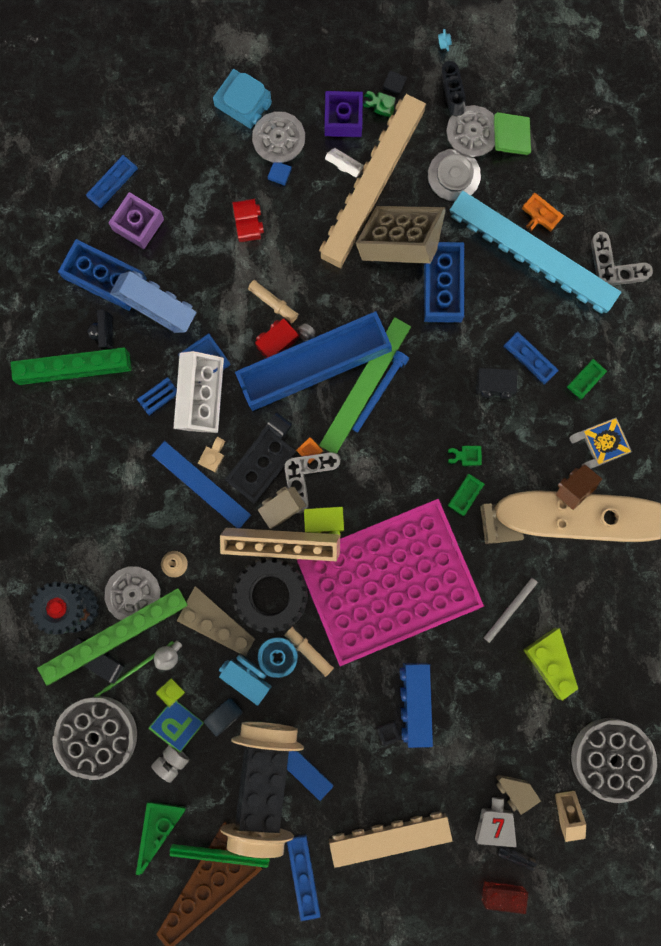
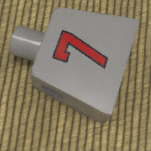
[475,797,516,847]

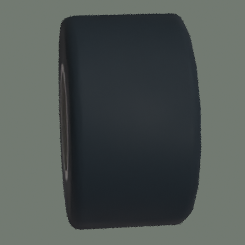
[204,698,243,736]

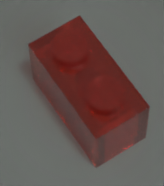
[482,882,528,914]

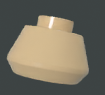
[161,551,188,577]

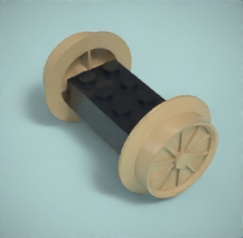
[220,722,304,858]

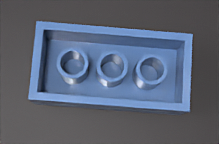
[110,271,196,333]

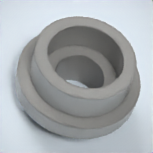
[297,324,315,341]

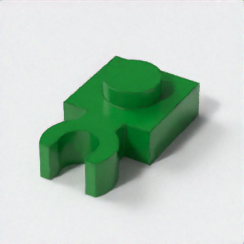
[363,91,395,118]
[448,446,482,466]

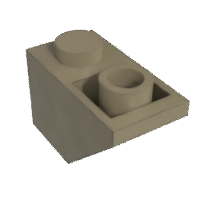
[496,775,541,815]

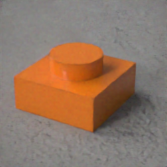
[296,437,323,464]

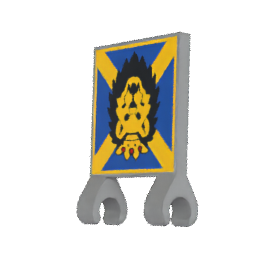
[569,417,632,469]

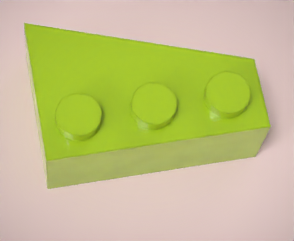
[524,628,578,700]

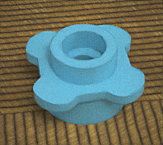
[438,29,452,51]

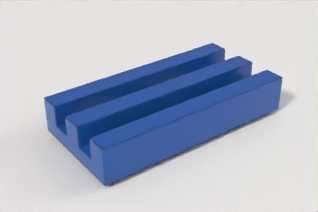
[137,377,177,415]

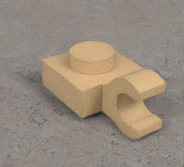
[198,437,225,473]

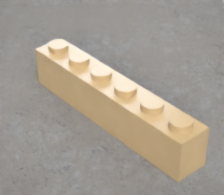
[220,528,340,561]
[329,812,452,868]

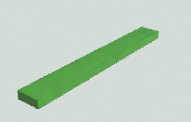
[319,318,411,454]

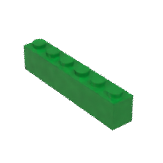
[11,348,131,385]

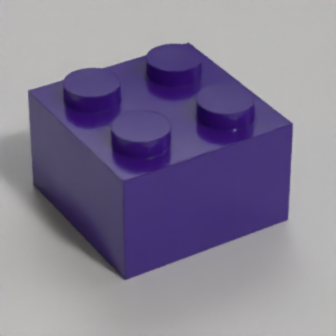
[325,91,363,137]

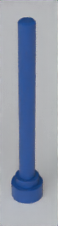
[352,351,409,432]

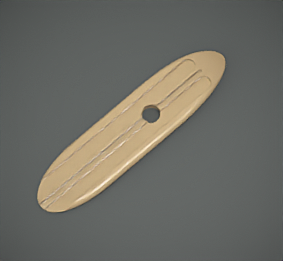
[495,491,661,542]

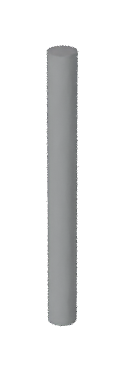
[484,578,538,643]

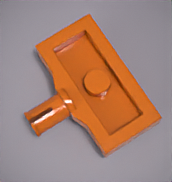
[522,193,564,232]

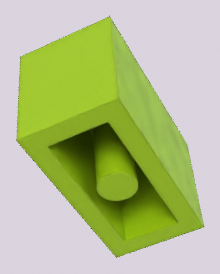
[304,507,344,535]

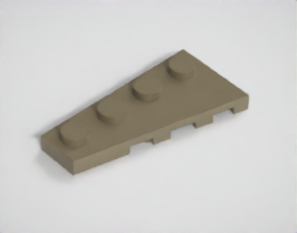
[177,586,255,657]

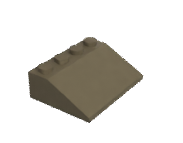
[356,206,445,263]

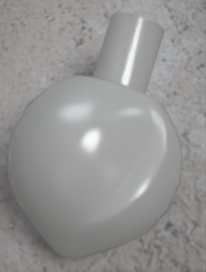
[154,641,182,670]

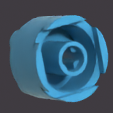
[258,637,298,678]

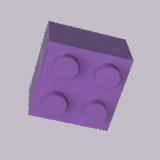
[109,192,164,249]

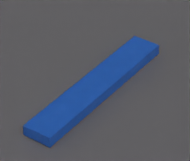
[152,441,251,529]

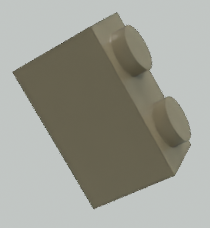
[258,487,306,529]

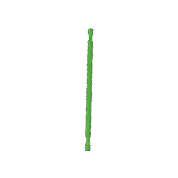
[95,641,174,696]

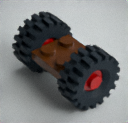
[29,582,99,634]

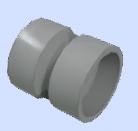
[151,745,189,783]

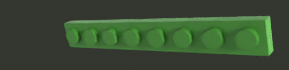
[37,589,188,686]

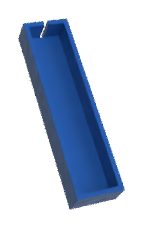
[235,311,392,411]

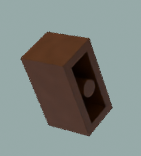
[556,464,602,510]

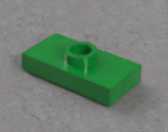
[567,359,607,399]
[448,474,485,516]

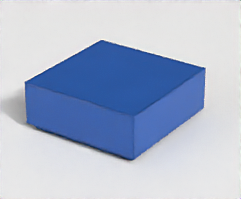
[268,163,292,186]

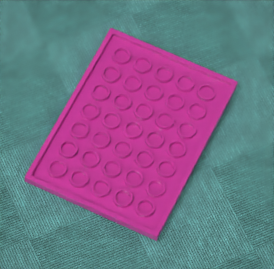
[297,499,484,666]

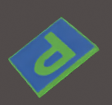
[149,701,204,753]

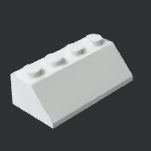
[174,351,224,433]

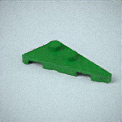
[136,802,186,875]

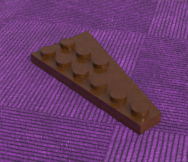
[156,821,263,946]

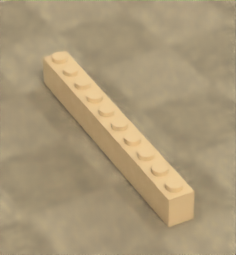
[319,94,426,268]

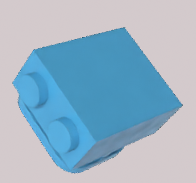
[213,69,272,129]
[219,654,272,705]

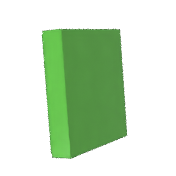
[494,112,531,155]

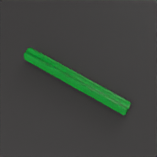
[170,844,270,868]

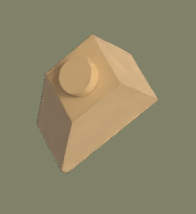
[555,791,586,842]

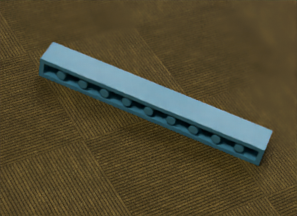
[450,190,621,313]

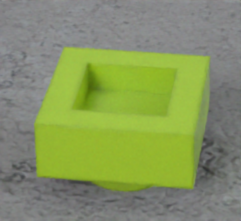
[156,679,185,708]

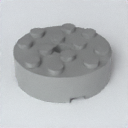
[53,696,137,780]
[571,718,657,803]

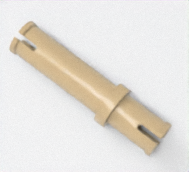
[248,280,299,323]
[284,627,334,677]

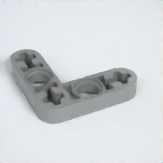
[591,232,653,286]
[285,452,341,513]

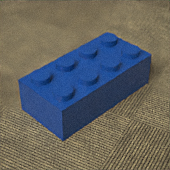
[58,239,147,311]
[424,242,464,322]
[400,663,433,748]

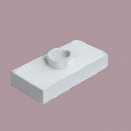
[325,148,364,177]

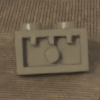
[480,503,524,544]

